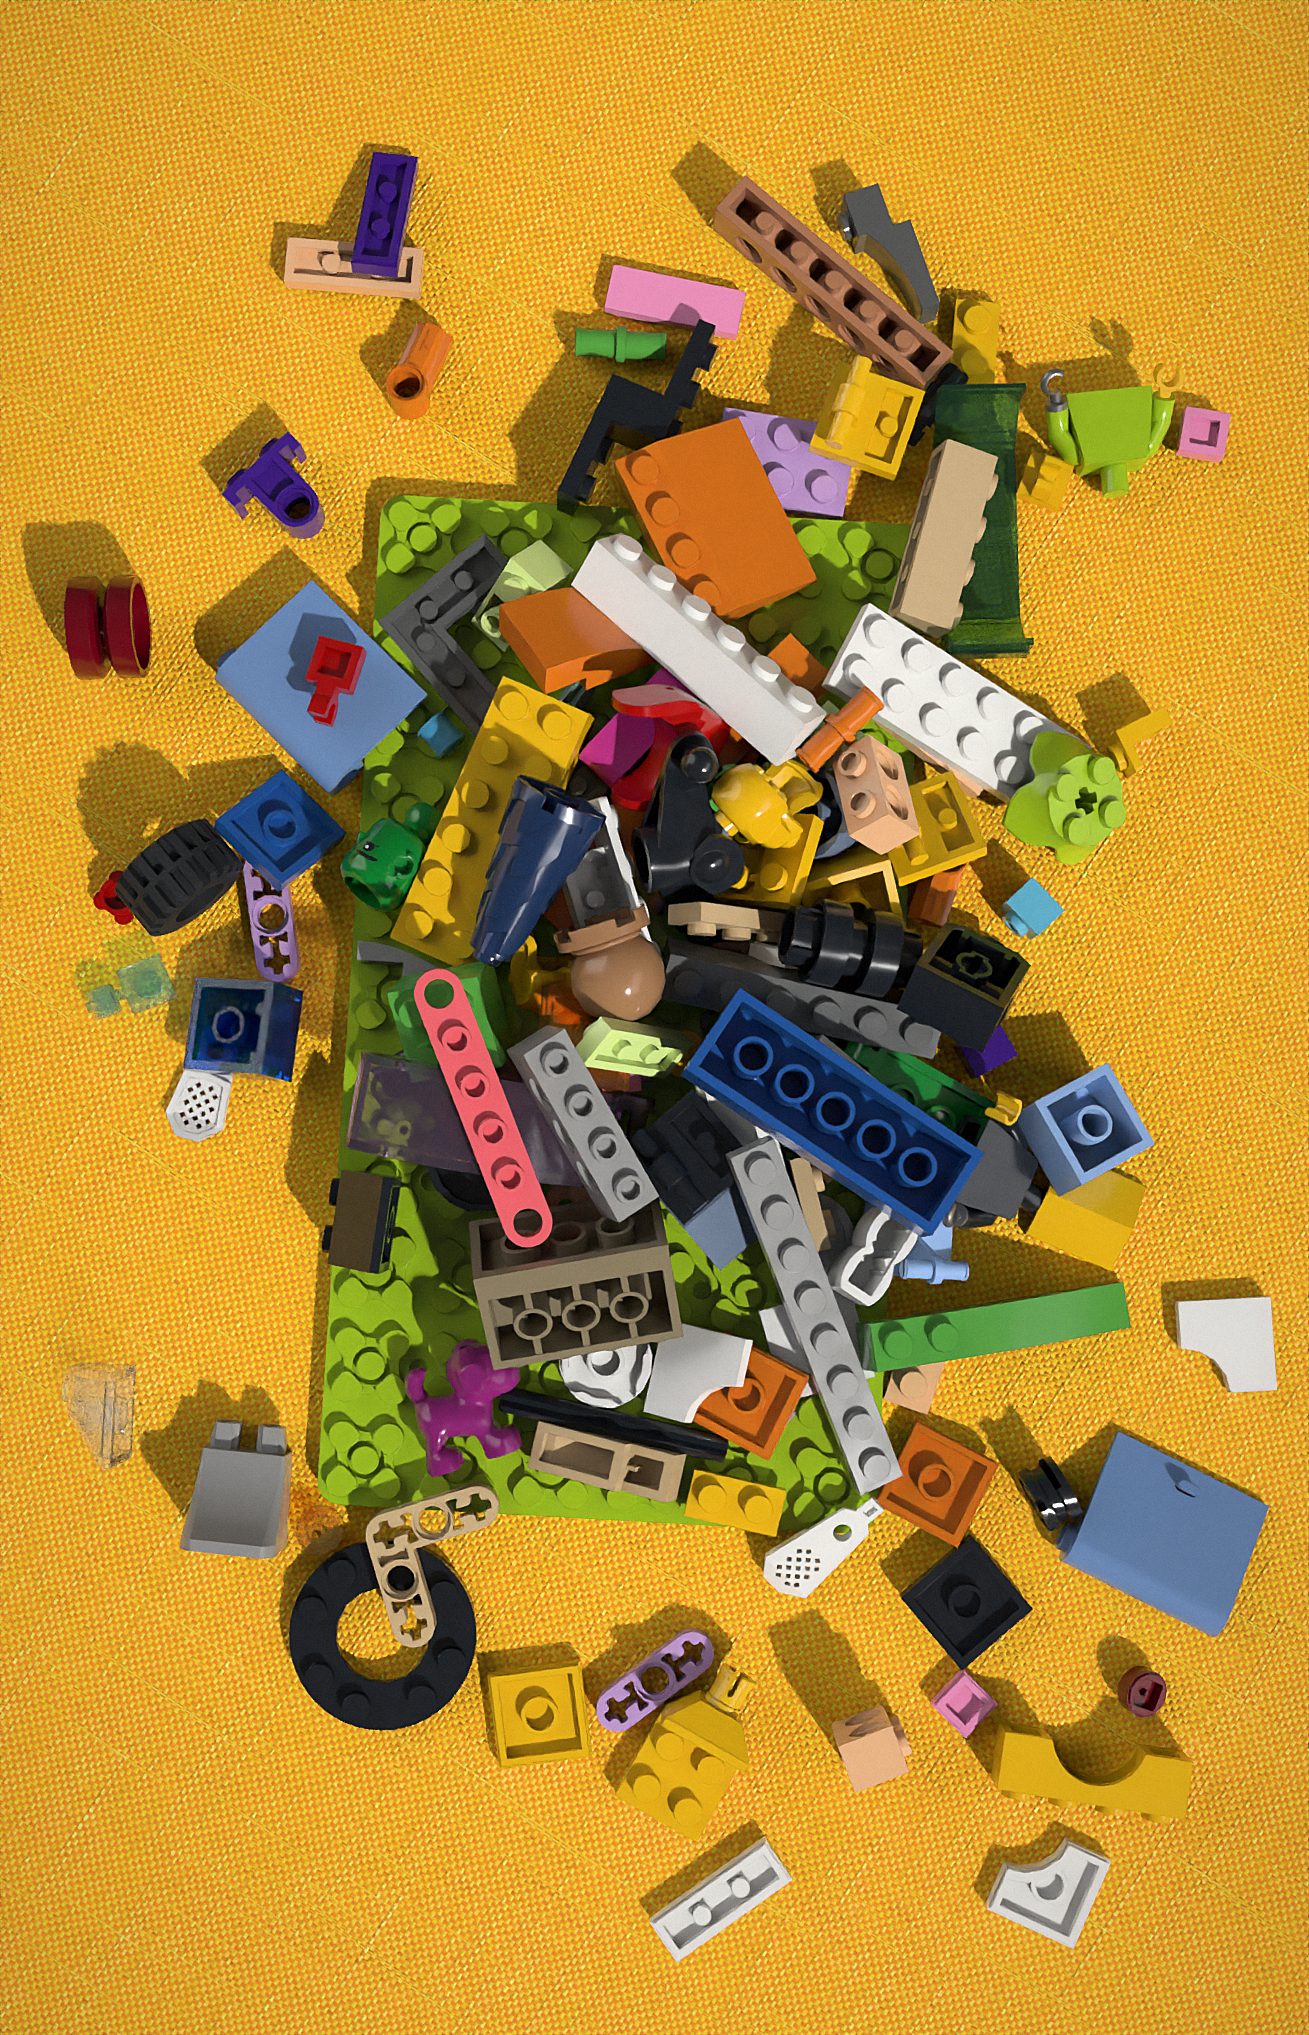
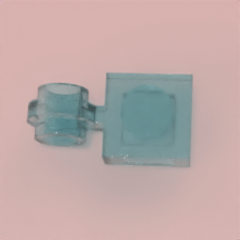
[85,954,178,1020]

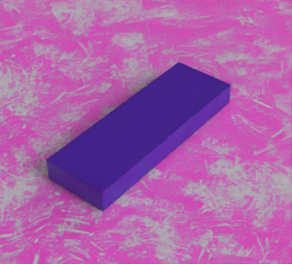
[351,151,419,278]

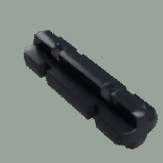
[907,362,969,447]

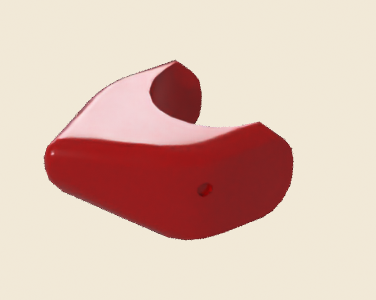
[611,684,732,812]

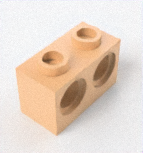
[831,735,920,855]
[831,1704,913,1793]

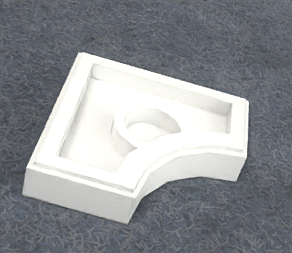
[1175,1296,1277,1393]
[643,1322,753,1423]
[985,1837,1111,1949]

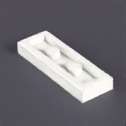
[650,1836,793,1962]

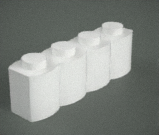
[827,1207,918,1306]

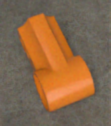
[385,321,454,420]
[906,862,968,929]

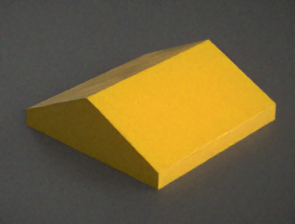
[1024,1170,1146,1271]

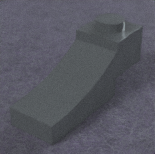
[836,183,940,324]

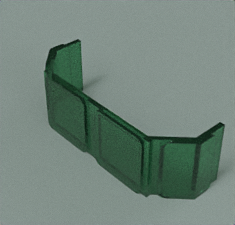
[932,383,1034,659]

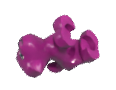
[405,1339,522,1477]

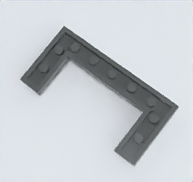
[378,533,646,801]

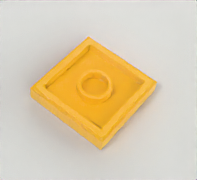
[487,1659,593,1769]

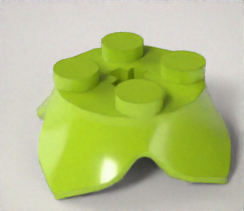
[1001,731,1127,865]

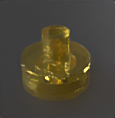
[296,1505,345,1555]

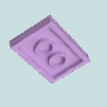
[721,407,851,520]

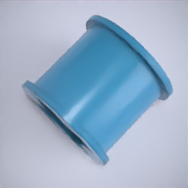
[417,711,466,760]

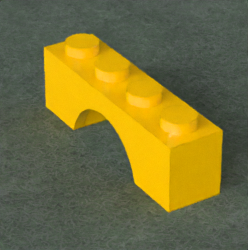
[990,1721,1193,1824]

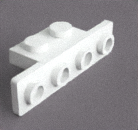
[562,796,663,960]

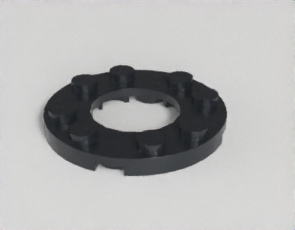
[289,1538,477,1731]

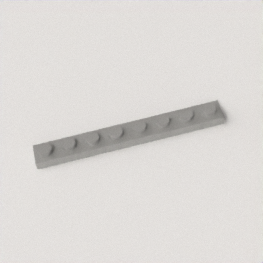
[725,1135,903,1495]

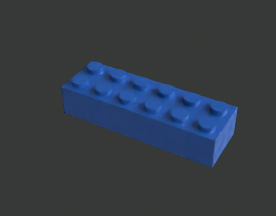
[680,988,985,1237]

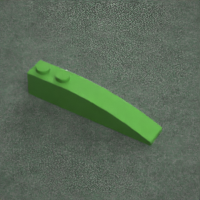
[855,1282,1131,1372]

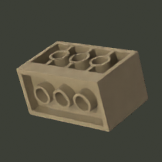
[469,1197,684,1370]

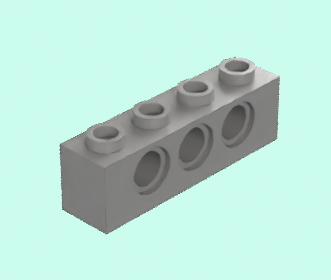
[507,1025,659,1223]

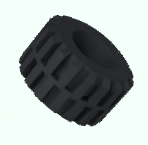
[115,819,243,937]

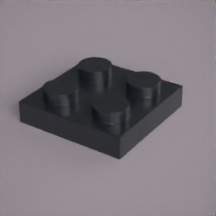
[899,1534,1033,1670]

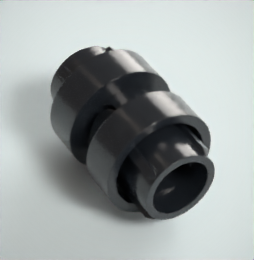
[778,897,923,998]

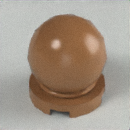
[553,903,666,1022]

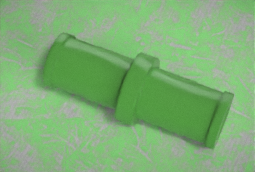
[575,326,667,363]

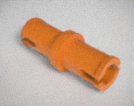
[795,686,885,774]

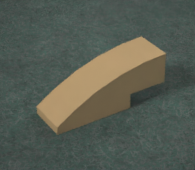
[528,1421,686,1503]

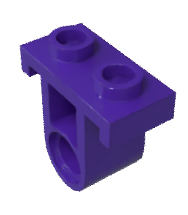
[222,431,325,539]

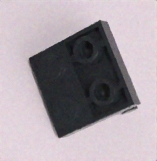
[629,1089,743,1226]

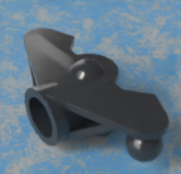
[631,730,745,946]

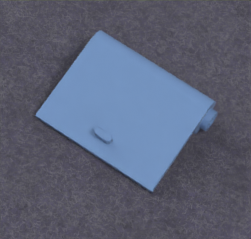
[215,580,428,796]
[1055,1431,1269,1637]

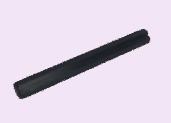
[498,1387,729,1462]

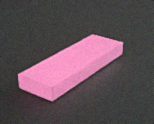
[604,264,746,340]

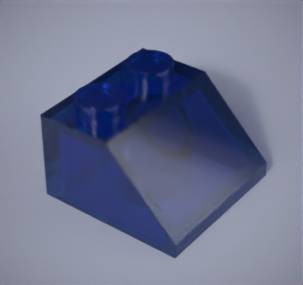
[183,977,304,1082]

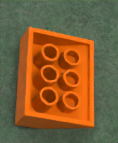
[614,417,818,625]

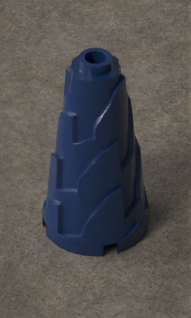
[470,774,607,967]

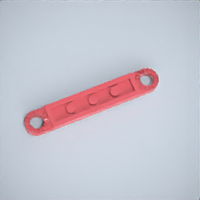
[414,968,553,1247]

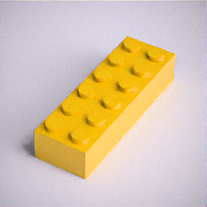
[390,676,596,966]

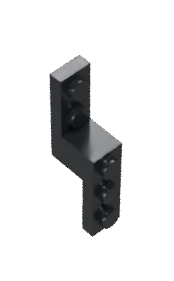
[557,319,719,516]

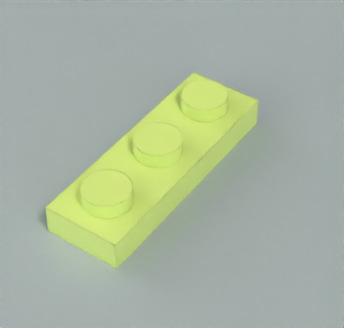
[575,1016,693,1079]

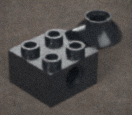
[896,922,1031,1053]

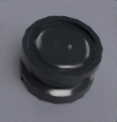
[1016,1455,1082,1532]

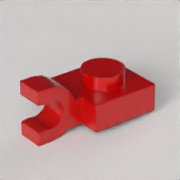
[305,635,367,727]

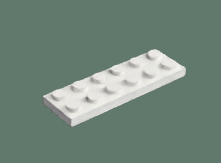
[822,603,1092,804]

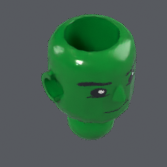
[340,802,442,912]

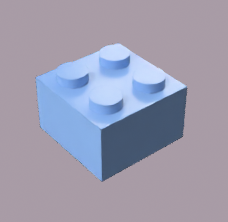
[1017,1062,1155,1197]

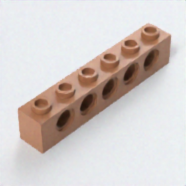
[714,175,954,391]

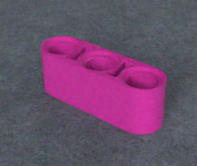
[578,667,701,788]

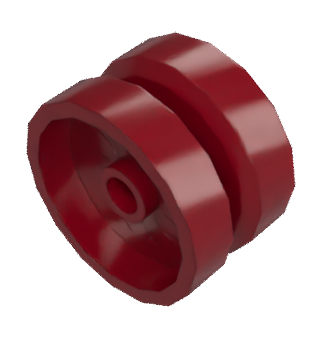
[64,575,152,680]

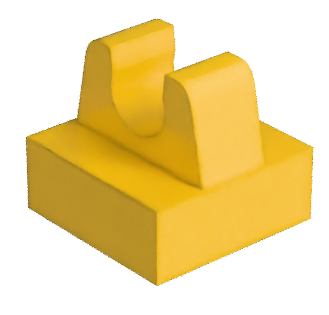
[1014,451,1074,512]

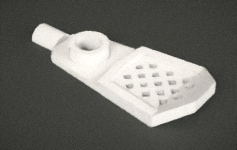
[165,1005,240,1142]
[763,1497,884,1598]

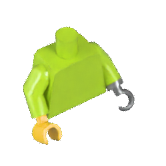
[1040,363,1184,498]

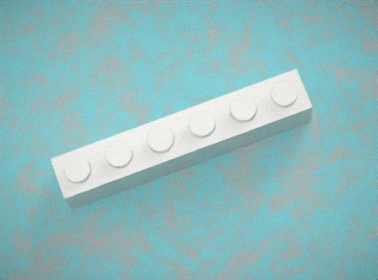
[571,533,827,766]

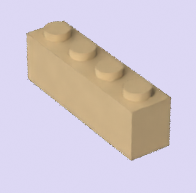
[887,438,998,640]

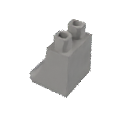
[179,1419,293,1559]

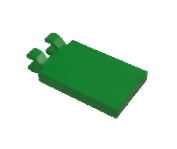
[836,1038,996,1133]

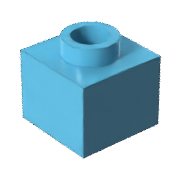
[999,877,1065,940]

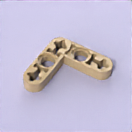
[365,1482,500,1648]

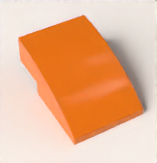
[499,587,657,694]

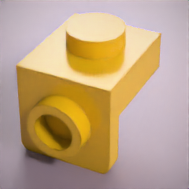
[1106,706,1173,779]

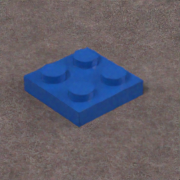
[214,770,347,892]

